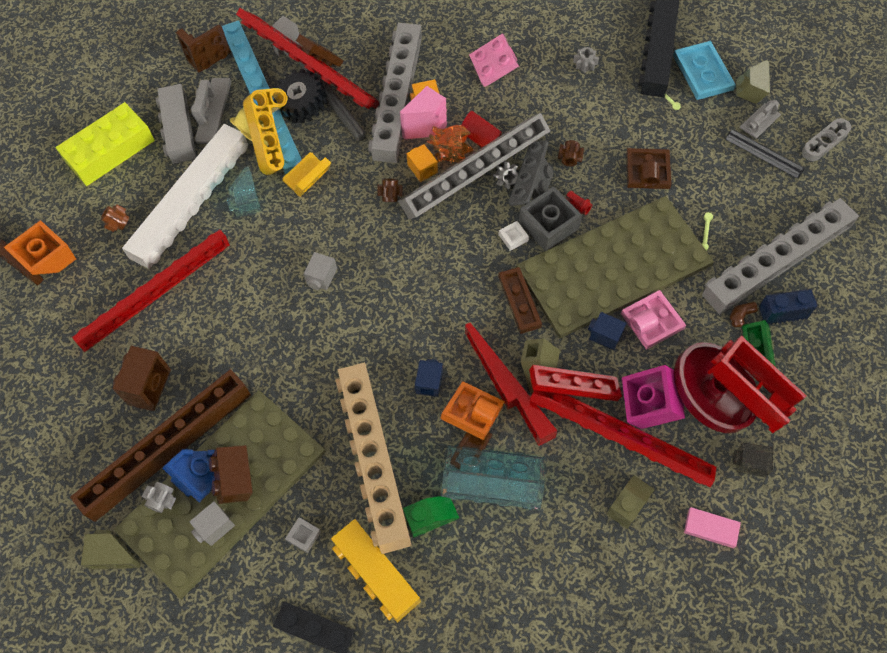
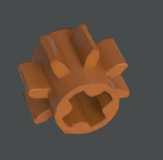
[101,204,129,232]

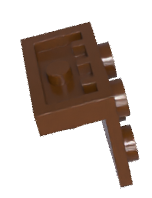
[176,24,231,73]

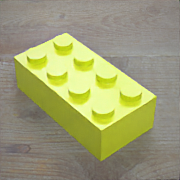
[55,102,155,187]

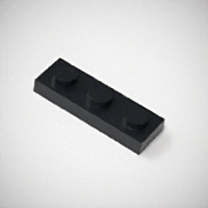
[273,602,356,653]

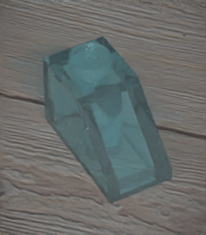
[227,166,262,217]

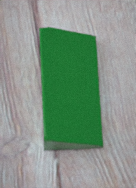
[742,320,776,367]

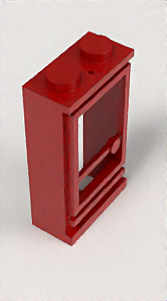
[707,336,806,434]

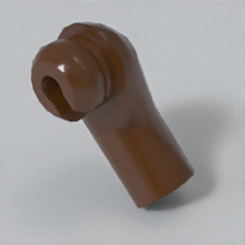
[729,302,758,327]

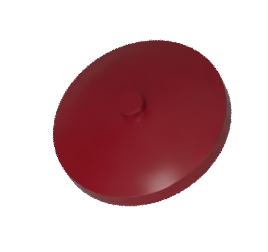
[674,342,757,433]

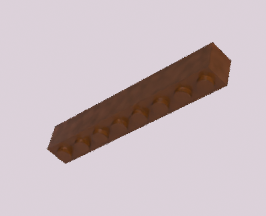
[70,369,251,522]

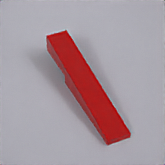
[465,323,557,446]

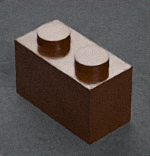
[209,445,253,504]

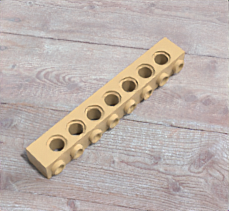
[335,362,412,554]

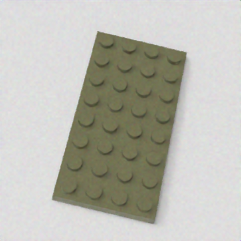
[516,196,714,339]
[114,390,326,599]

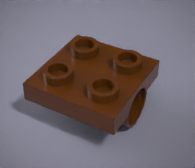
[626,148,672,189]

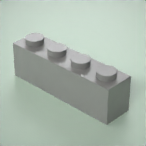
[156,84,197,164]

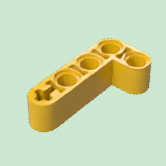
[243,88,287,175]

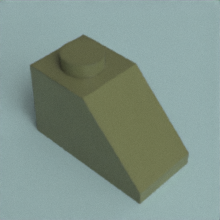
[736,60,770,104]
[607,475,655,529]
[81,530,140,570]

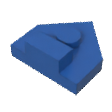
[163,449,215,503]

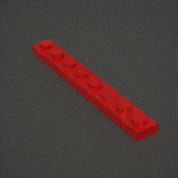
[72,230,230,352]
[530,390,716,487]

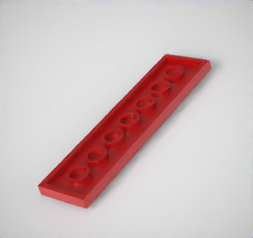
[236,8,379,109]

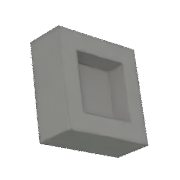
[285,517,321,554]

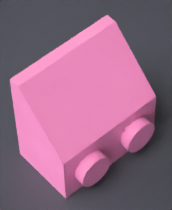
[400,86,447,139]

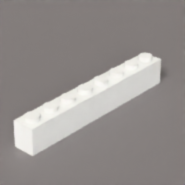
[122,124,248,269]

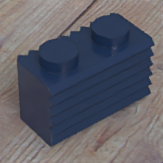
[759,289,817,325]

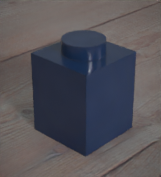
[588,312,626,350]
[415,359,443,397]

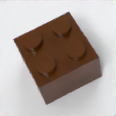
[112,346,171,411]

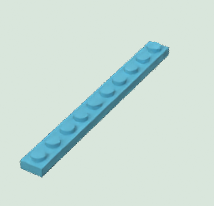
[222,20,302,174]

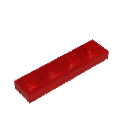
[529,365,622,401]

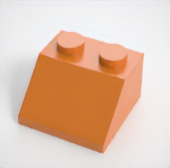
[4,220,76,275]

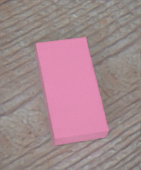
[684,507,741,548]

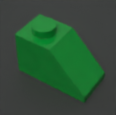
[402,495,459,538]

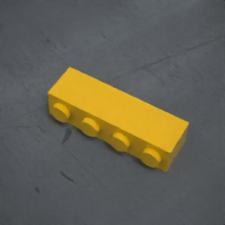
[331,519,421,623]

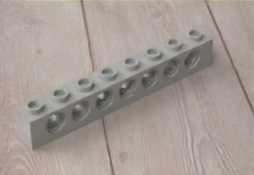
[368,23,422,163]
[398,113,550,219]
[702,198,859,315]

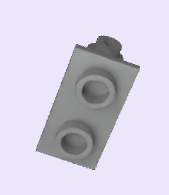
[739,100,781,139]

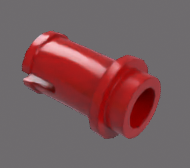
[565,190,592,215]

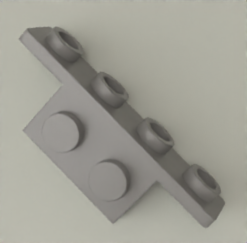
[191,78,231,144]

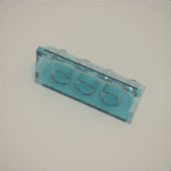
[441,445,545,510]

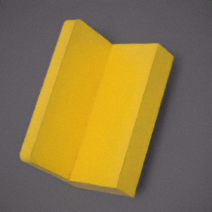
[283,152,331,197]

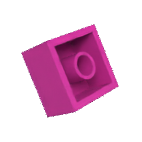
[622,365,685,429]

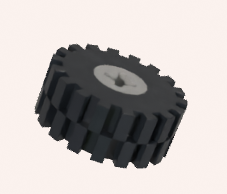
[273,69,327,124]

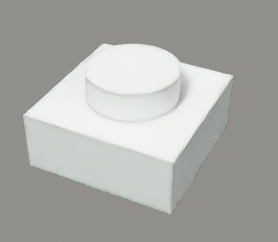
[499,221,529,251]

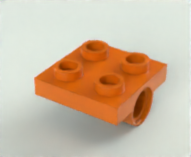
[441,381,505,440]

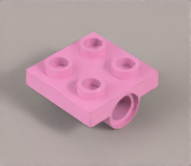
[469,33,519,87]
[621,290,686,350]

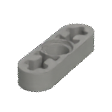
[802,118,851,161]

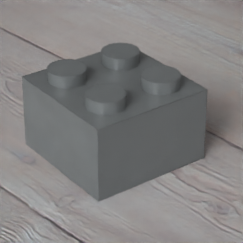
[519,186,582,251]

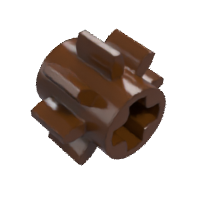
[558,140,584,167]
[377,178,403,202]

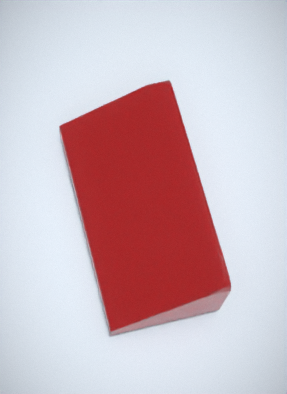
[460,110,502,147]

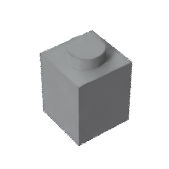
[304,252,337,290]
[189,501,235,546]

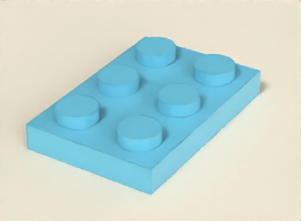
[673,41,736,100]

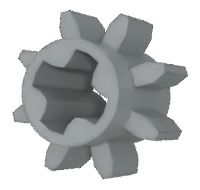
[573,47,599,73]
[493,161,519,189]
[142,482,176,513]

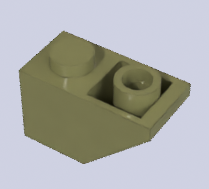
[521,338,560,394]

